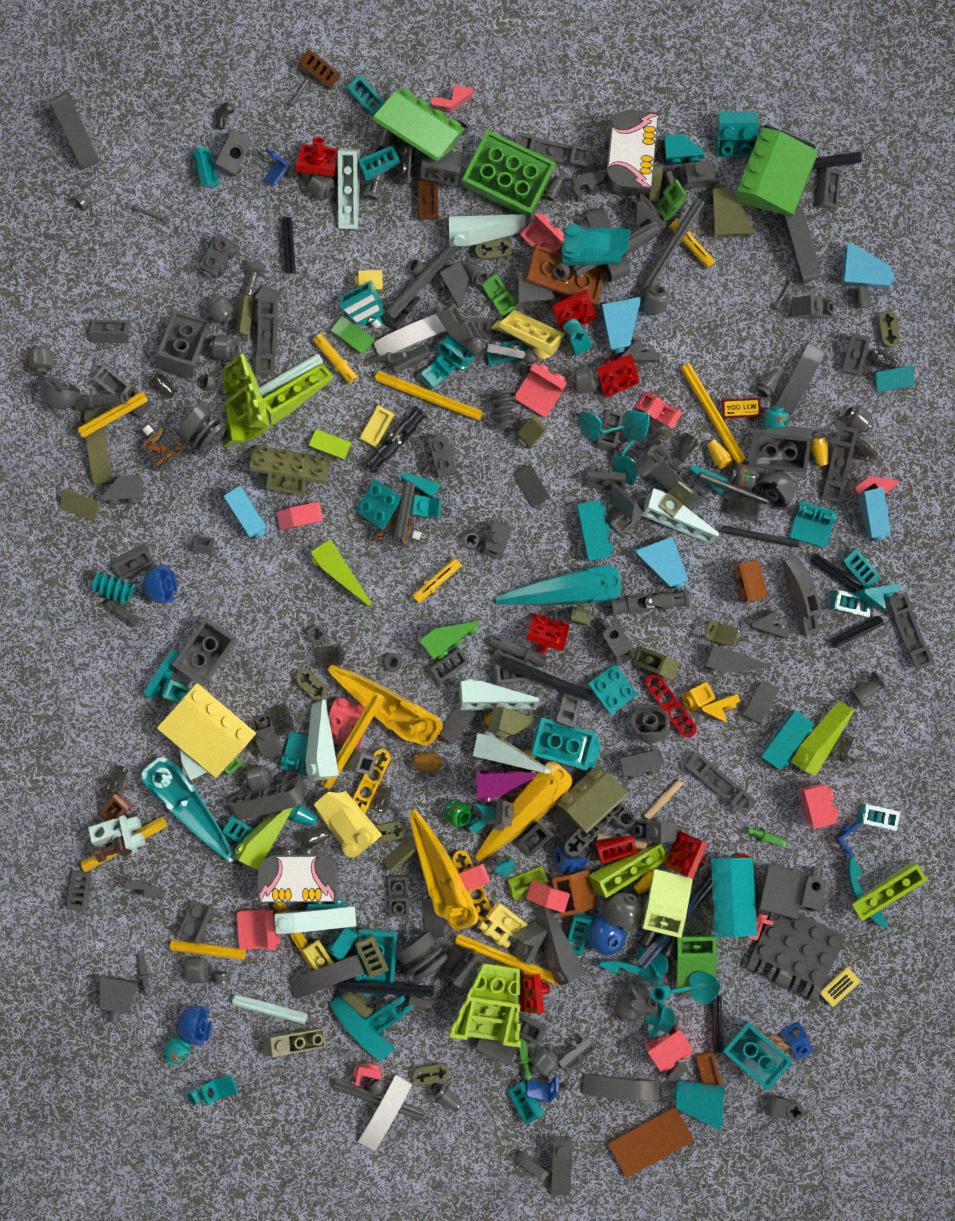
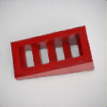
[594,835,637,864]

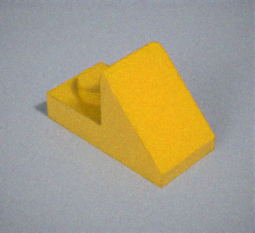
[700,694,740,723]

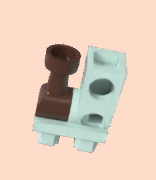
[88,815,146,863]

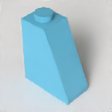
[841,243,894,289]
[601,297,640,354]
[224,486,268,539]
[857,487,891,541]
[635,537,689,589]

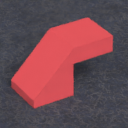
[431,85,473,112]
[635,391,682,429]
[851,476,899,495]
[276,502,323,531]
[459,864,490,891]
[526,880,570,913]

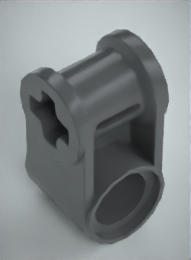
[765,1095,804,1121]

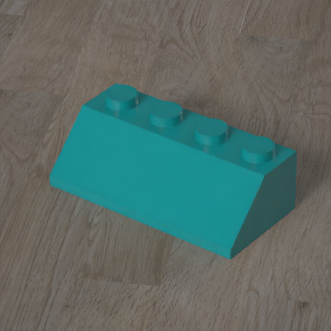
[711,858,757,938]

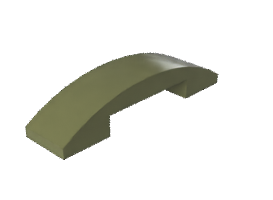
[85,407,113,484]

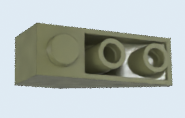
[262,1028,326,1057]

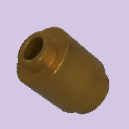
[414,753,442,772]

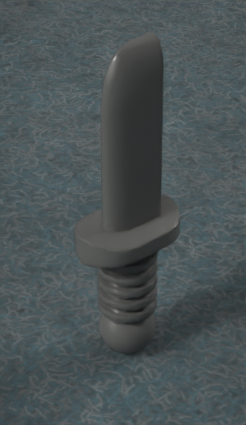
[367,351,407,364]
[137,950,151,996]

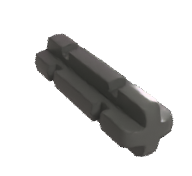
[105,599,140,628]

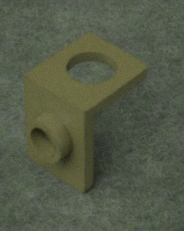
[658,481,693,517]
[704,619,740,647]

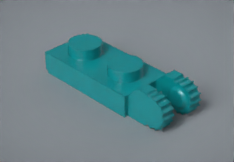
[144,650,181,699]
[365,995,413,1034]

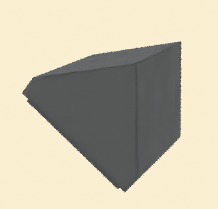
[192,536,215,555]

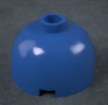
[142,565,177,603]
[586,915,626,955]
[176,1006,212,1046]

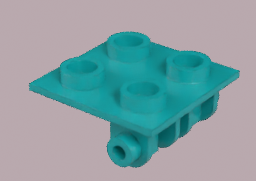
[356,478,402,530]
[790,501,837,548]
[588,663,638,715]
[280,732,308,776]

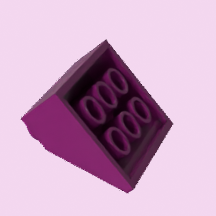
[476,769,536,802]

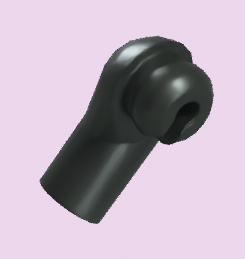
[215,102,235,130]

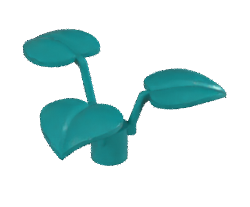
[578,410,650,485]
[638,948,721,1037]

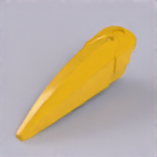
[328,665,443,746]
[475,762,572,862]
[409,810,478,930]

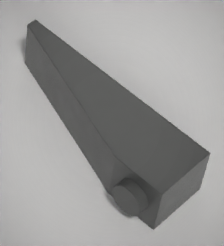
[534,906,585,986]

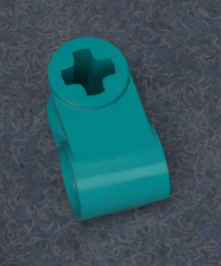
[563,319,593,356]
[437,334,475,370]

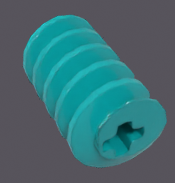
[92,570,136,605]

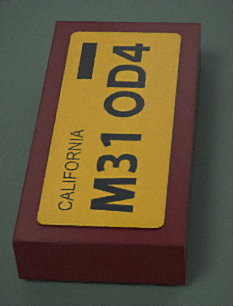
[721,398,761,419]

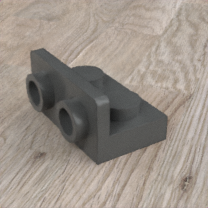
[177,900,216,945]

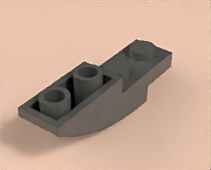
[782,557,822,636]

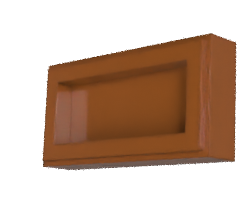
[695,1051,723,1086]

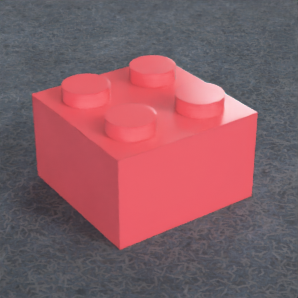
[799,783,838,829]
[645,1024,693,1071]

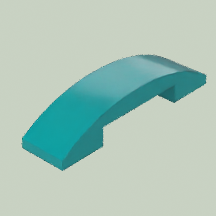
[847,856,888,929]
[330,993,395,1061]

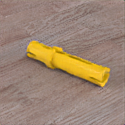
[668,219,716,269]
[312,333,358,384]
[412,557,462,604]

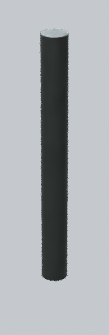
[697,472,769,505]
[723,526,800,548]

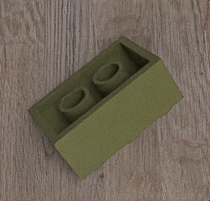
[556,765,629,833]

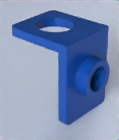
[264,149,290,186]
[835,822,860,856]
[552,845,588,873]
[782,1022,813,1060]
[526,1075,559,1103]

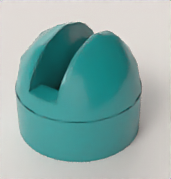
[186,1088,203,1106]

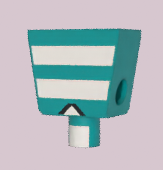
[340,280,384,329]

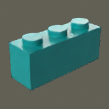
[577,500,614,562]
[759,710,814,770]

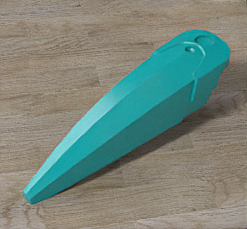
[495,565,622,606]
[141,757,235,862]

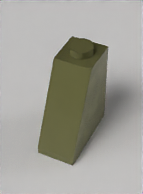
[711,186,753,238]

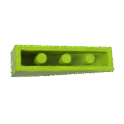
[263,363,334,426]
[310,540,373,606]
[791,701,855,776]
[234,808,293,870]
[588,842,667,898]
[851,862,928,921]

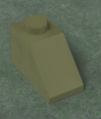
[517,415,548,449]
[632,646,680,680]
[488,707,534,738]

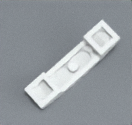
[373,314,447,356]
[358,1075,412,1151]

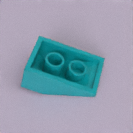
[723,1020,793,1091]

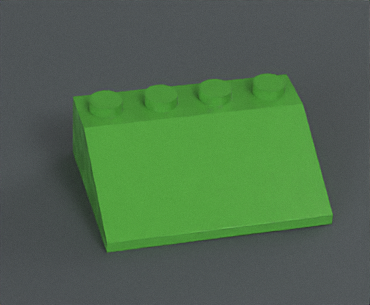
[372,88,465,161]
[737,127,818,216]
[462,129,556,220]

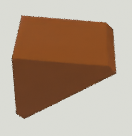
[99,793,133,821]

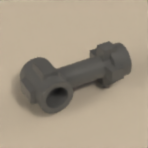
[242,260,265,297]

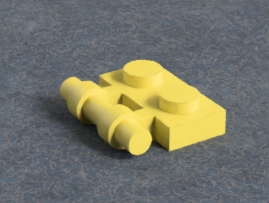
[477,901,528,948]

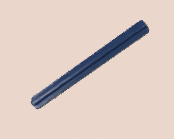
[637,876,712,970]

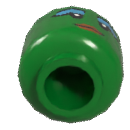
[442,799,471,827]

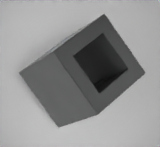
[345,748,377,775]

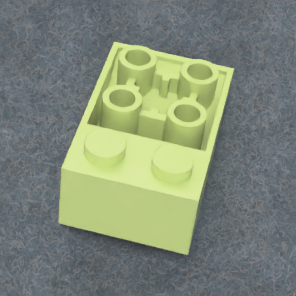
[641,869,693,938]

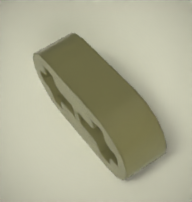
[648,167,663,203]
[475,239,511,260]
[878,311,899,348]
[296,669,328,700]
[375,822,405,843]
[342,992,375,1018]
[413,1063,449,1085]

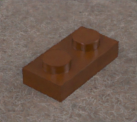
[418,180,438,220]

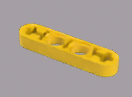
[353,749,391,814]
[452,850,492,921]

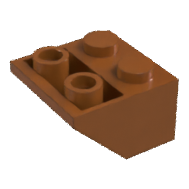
[732,559,768,603]
[551,869,597,917]

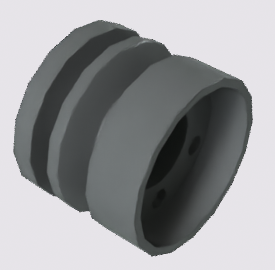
[176,404,228,456]
[396,930,448,981]

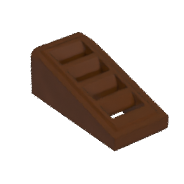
[298,49,341,89]

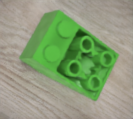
[420,621,480,660]
[675,934,717,993]

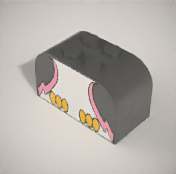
[602,110,659,198]
[258,848,339,903]

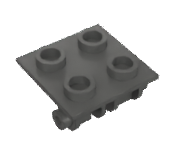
[394,142,415,185]

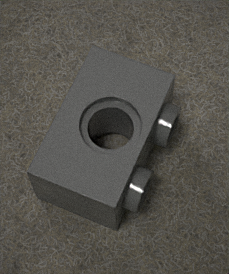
[213,129,253,176]

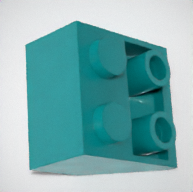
[716,111,759,157]

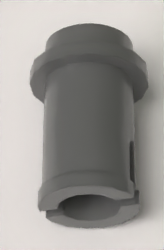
[544,175,565,202]

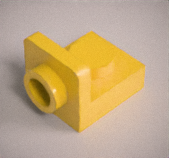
[681,682,716,712]

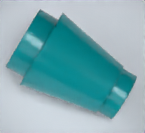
[288,804,318,827]

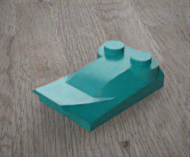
[562,224,630,266]
[530,717,601,770]
[355,928,398,997]

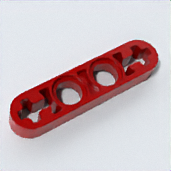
[645,674,697,738]

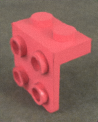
[520,212,564,252]
[515,363,567,417]
[328,697,365,748]
[237,908,281,950]

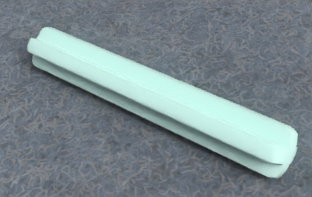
[259,354,323,398]
[232,994,307,1024]

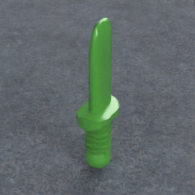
[746,827,788,848]
[518,1036,532,1080]

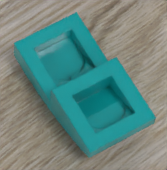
[418,355,461,390]
[598,959,641,975]

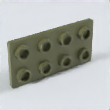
[249,445,330,495]

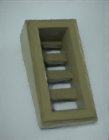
[569,606,591,625]
[355,934,389,978]

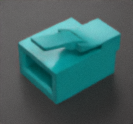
[326,927,359,961]

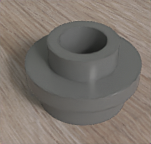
[383,653,402,672]

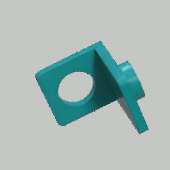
[200,1075,238,1105]

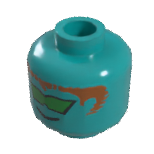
[762,406,789,429]
[163,1035,192,1065]

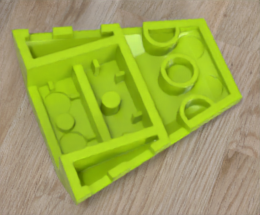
[223,354,270,446]
[448,963,521,1047]

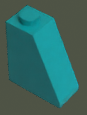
[673,1081,725,1130]

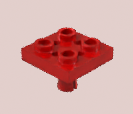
[296,137,339,177]
[551,289,597,333]
[596,354,640,398]
[526,613,570,654]
[664,830,708,879]
[519,971,550,1014]

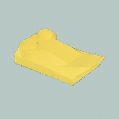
[491,310,565,359]
[313,791,382,859]

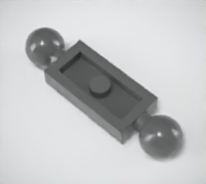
[468,338,538,364]

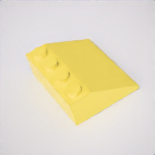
[157,683,256,778]

